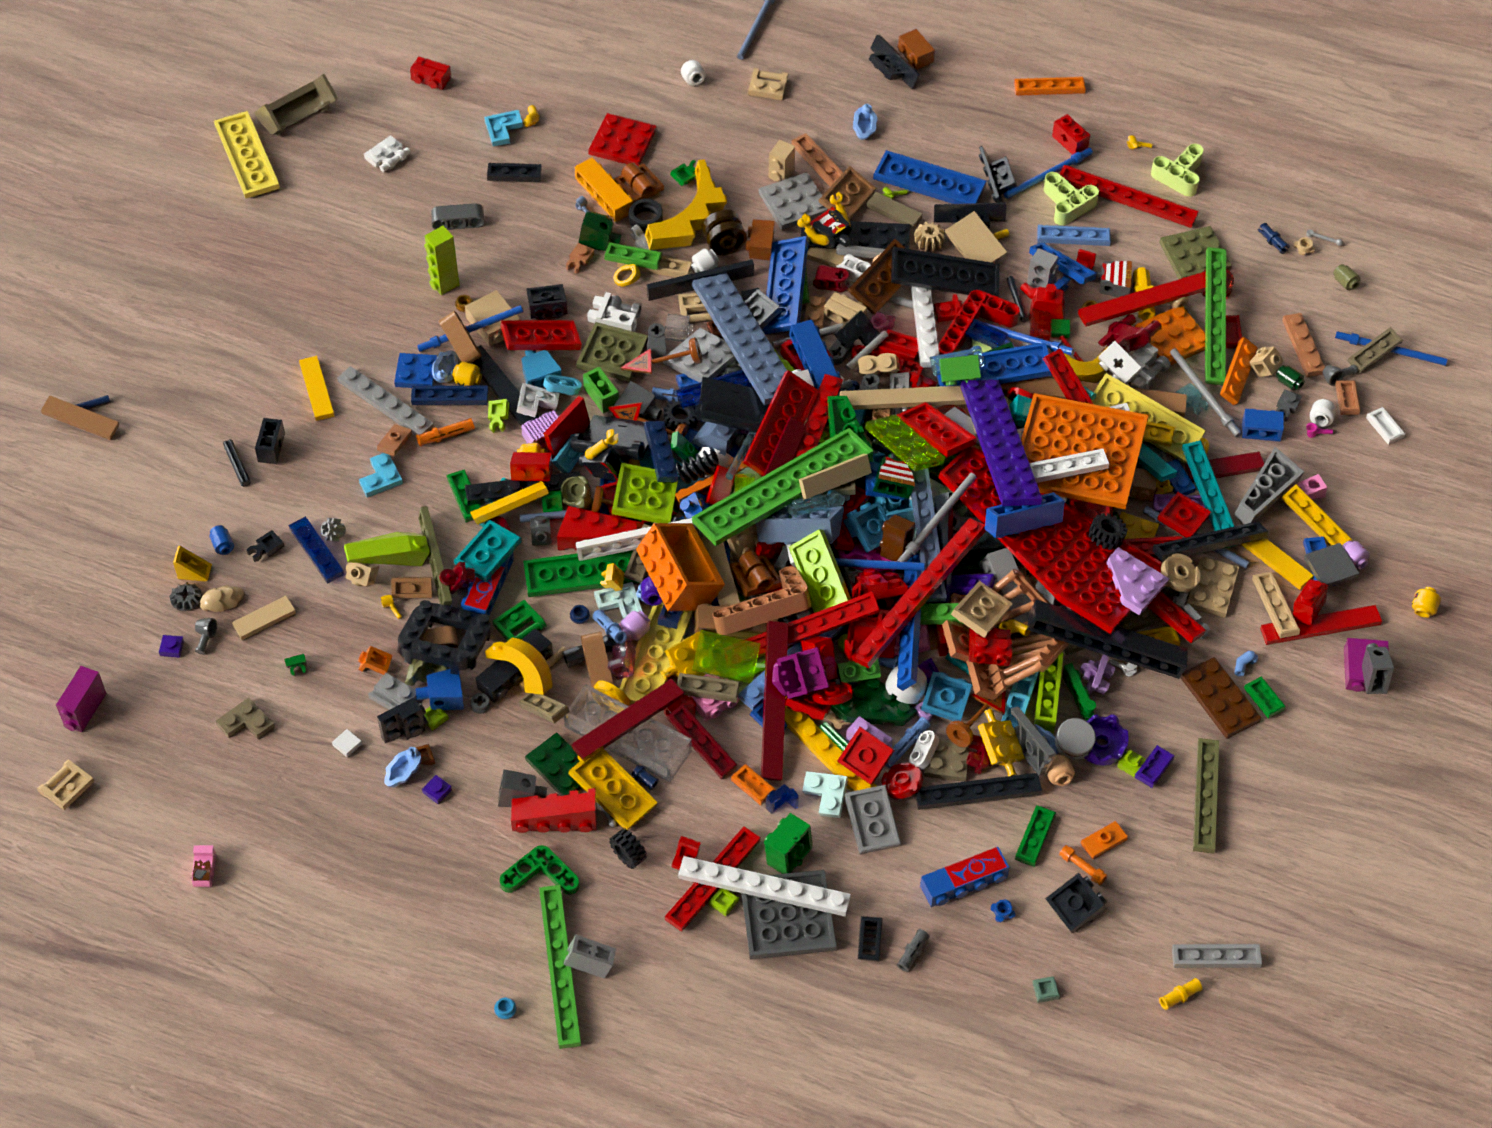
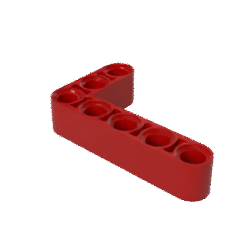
[938,290,1020,359]

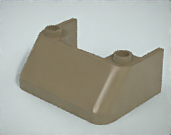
[254,73,338,136]

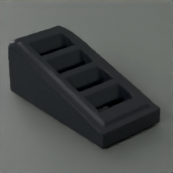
[857,916,883,962]

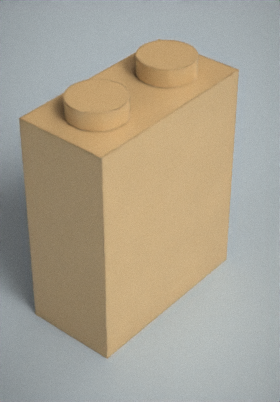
[465,290,520,347]

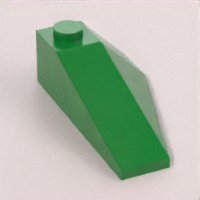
[827,396,873,462]

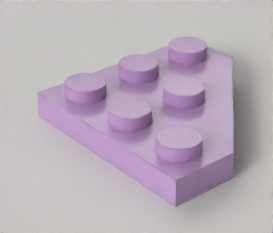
[1107,547,1169,615]

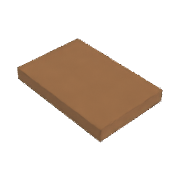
[818,166,877,220]

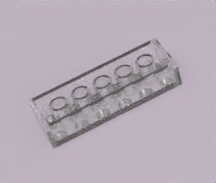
[564,684,692,782]

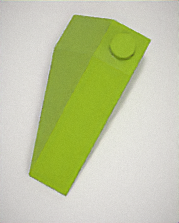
[344,532,430,566]

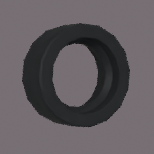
[629,199,663,233]

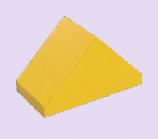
[173,546,212,582]

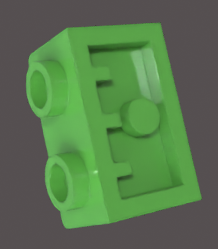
[837,659,881,683]

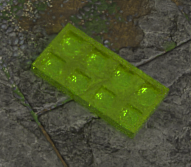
[865,415,945,471]

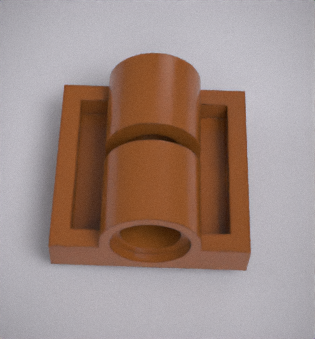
[614,162,664,202]
[729,551,782,597]

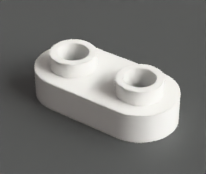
[909,730,939,770]

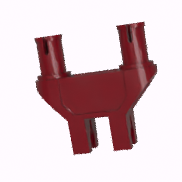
[1098,314,1162,353]

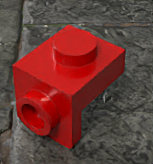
[671,836,701,870]

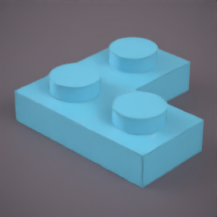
[484,110,523,147]
[359,453,403,498]

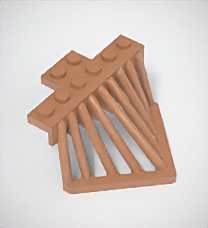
[942,569,1069,700]

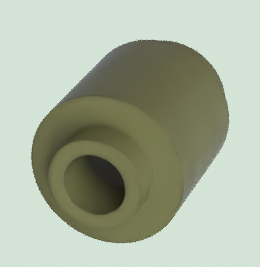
[1333,264,1360,290]

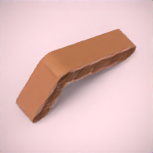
[713,566,811,635]

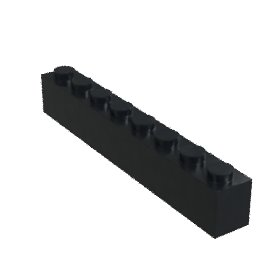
[1027,599,1188,679]

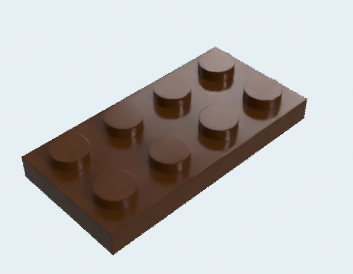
[847,239,905,315]
[1180,657,1261,739]

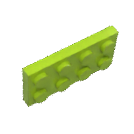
[788,529,851,613]

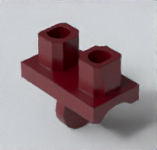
[439,562,475,594]
[966,734,994,775]

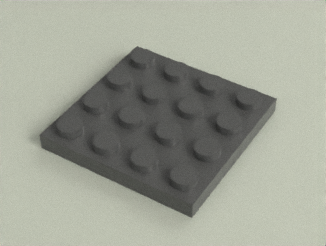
[741,870,836,959]

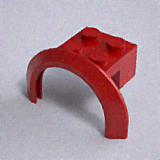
[844,581,897,662]

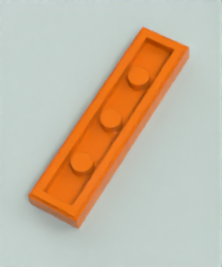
[1014,77,1086,96]

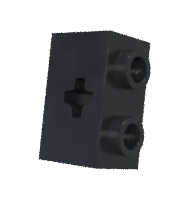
[255,418,285,464]

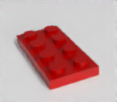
[500,320,582,351]
[896,402,977,457]

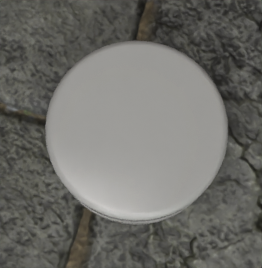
[1055,718,1096,760]

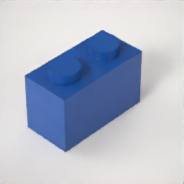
[1242,409,1284,442]

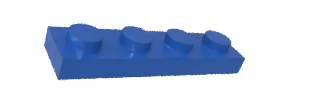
[1029,242,1096,284]

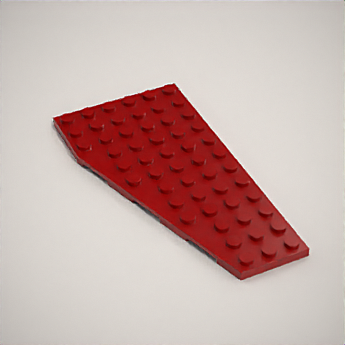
[938,446,1162,634]

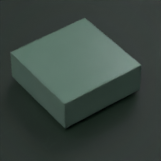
[1032,976,1060,1003]

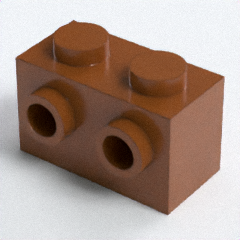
[897,29,935,70]
[746,219,775,260]

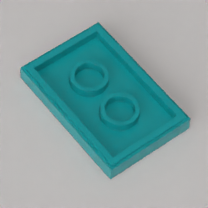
[454,520,522,582]

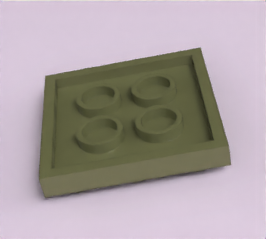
[1159,226,1232,279]
[576,322,648,382]

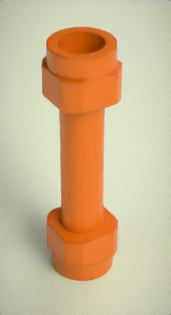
[1059,845,1108,885]

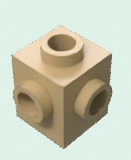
[1249,347,1284,377]
[345,562,380,587]

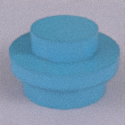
[494,998,516,1020]

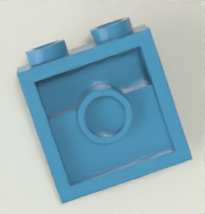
[843,501,889,553]
[921,671,972,721]

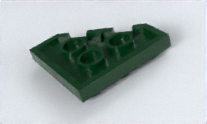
[831,678,918,726]

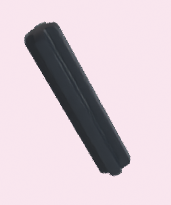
[223,439,251,487]

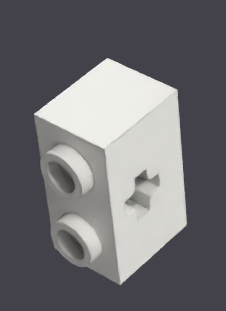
[1098,341,1142,385]

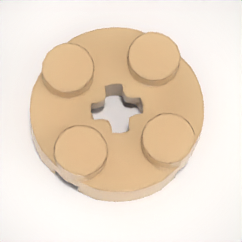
[1161,553,1200,593]

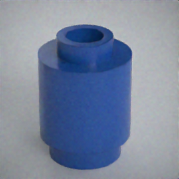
[209,525,234,555]

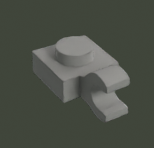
[631,225,657,251]

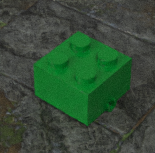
[764,813,813,874]

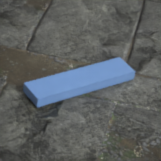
[1037,225,1111,246]

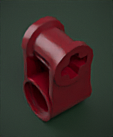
[813,265,849,292]

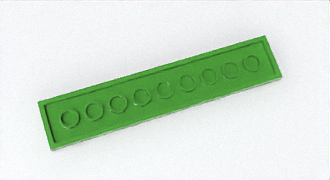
[692,428,873,546]

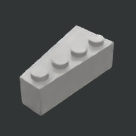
[978,548,1031,623]

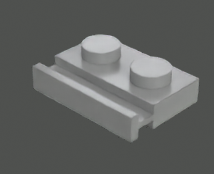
[368,673,417,710]

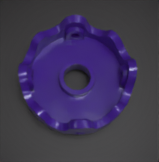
[1084,714,1129,766]

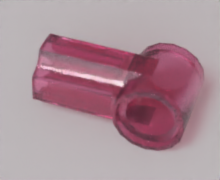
[871,311,896,332]

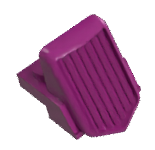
[772,647,830,699]

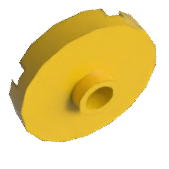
[593,681,631,712]

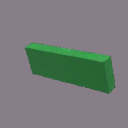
[446,469,481,523]
[1015,805,1056,867]

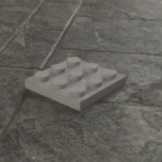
[759,172,828,230]
[663,328,736,383]

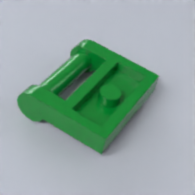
[492,600,547,641]

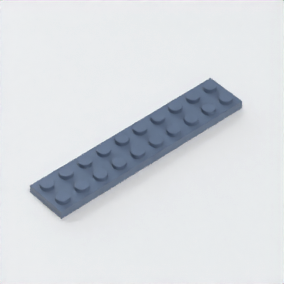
[692,274,787,405]

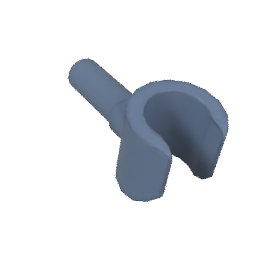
[575,196,590,213]

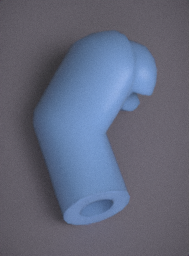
[1234,651,1258,677]

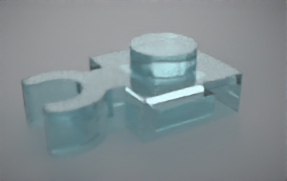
[1176,383,1209,415]

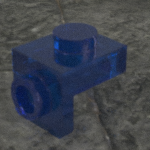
[766,784,799,814]

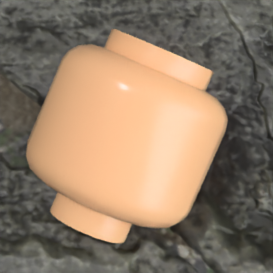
[1046,754,1075,786]

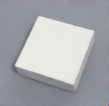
[332,729,362,757]

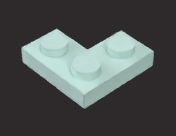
[594,582,642,619]
[802,771,848,818]

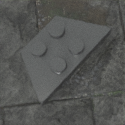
[1011,707,1056,776]

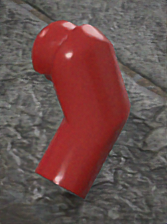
[1020,282,1038,299]

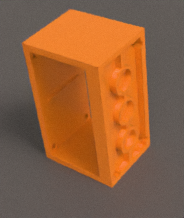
[636,523,725,611]

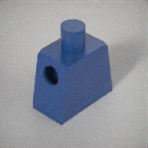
[415,669,464,710]

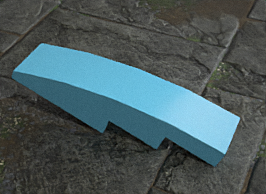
[1001,665,1039,734]

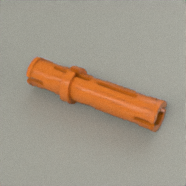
[416,418,475,447]

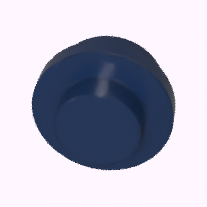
[570,605,590,624]

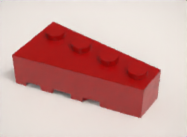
[557,506,644,551]
[511,788,597,833]

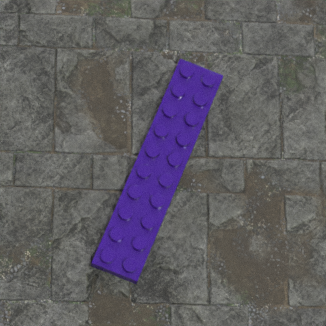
[960,379,1042,506]

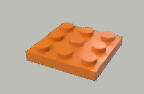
[1135,305,1205,365]

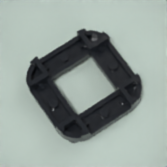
[398,600,491,674]

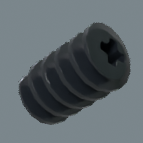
[676,447,719,484]

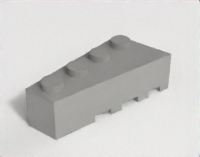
[1234,447,1304,524]

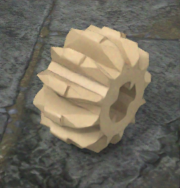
[914,222,945,252]

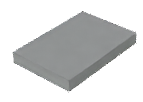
[844,785,901,855]

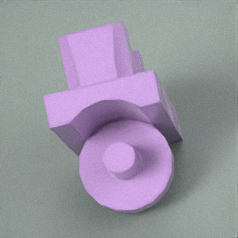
[1080,655,1115,694]

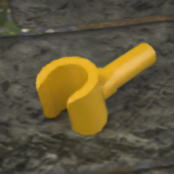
[1127,135,1152,150]
[381,595,402,619]

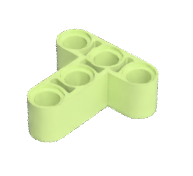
[1151,144,1204,197]
[1044,172,1099,226]

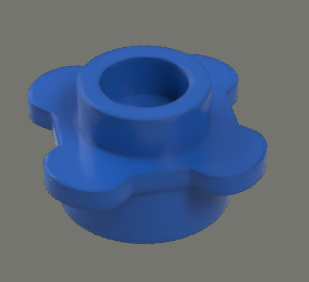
[990,899,1015,923]

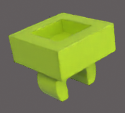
[1117,749,1146,777]

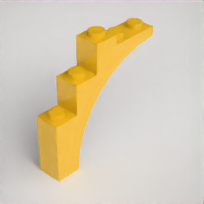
[645,159,727,250]

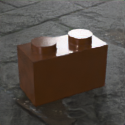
[880,515,915,561]

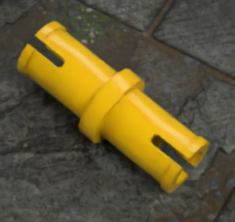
[1159,978,1203,1010]

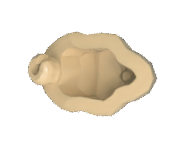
[200,585,244,612]

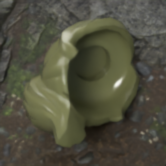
[561,476,593,511]
[404,659,450,686]

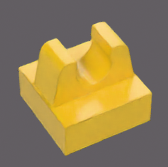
[600,563,624,591]

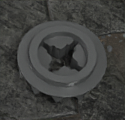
[169,582,202,611]

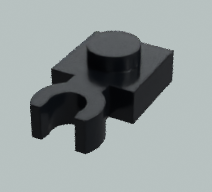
[246,530,284,562]

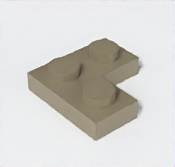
[216,697,275,739]

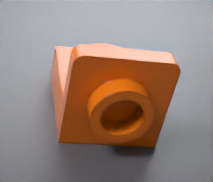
[358,646,393,675]

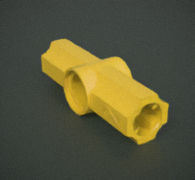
[1133,267,1155,320]

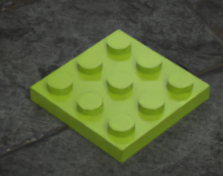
[611,463,679,523]

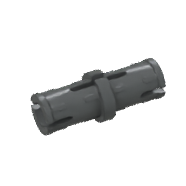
[896,929,930,972]

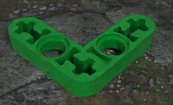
[499,845,579,895]

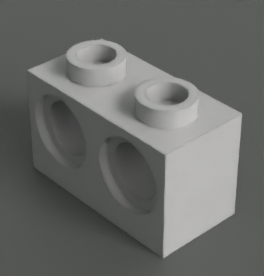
[1027,248,1059,288]

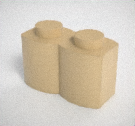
[858,353,900,376]

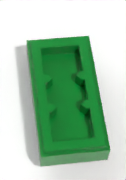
[671,431,699,463]
[1244,676,1286,719]

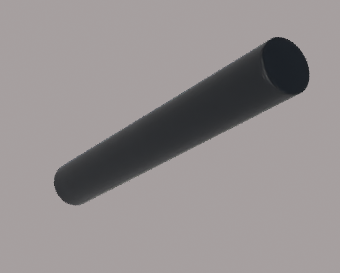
[1006,276,1028,322]

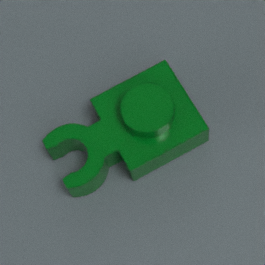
[670,160,696,187]

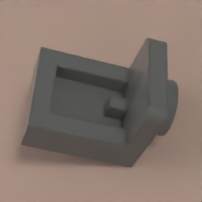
[530,516,552,546]

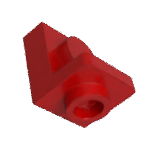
[1076,249,1096,271]
[934,294,963,322]
[910,366,937,388]

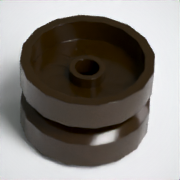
[702,209,747,256]

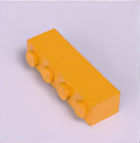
[575,157,634,222]

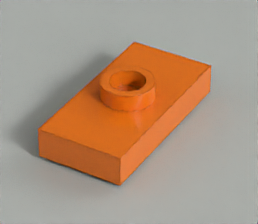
[731,764,776,806]
[1080,821,1128,859]

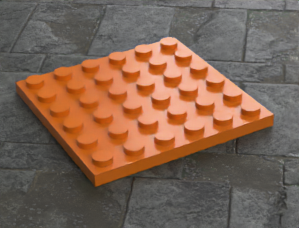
[1021,393,1149,509]

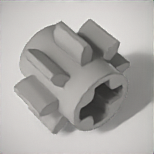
[321,518,346,542]

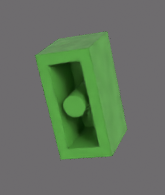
[939,355,981,386]
[583,367,619,414]

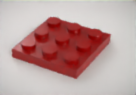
[588,113,657,166]

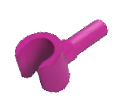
[1306,423,1333,438]

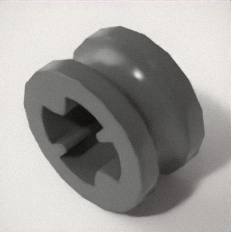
[471,693,490,714]

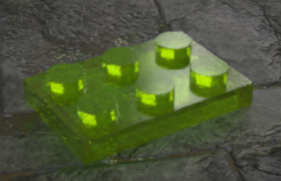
[692,630,760,684]

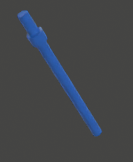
[1004,148,1093,199]
[417,305,524,352]
[974,320,1075,356]
[1335,331,1448,366]
[835,558,926,571]

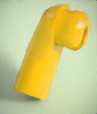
[523,105,539,127]
[999,619,1030,636]

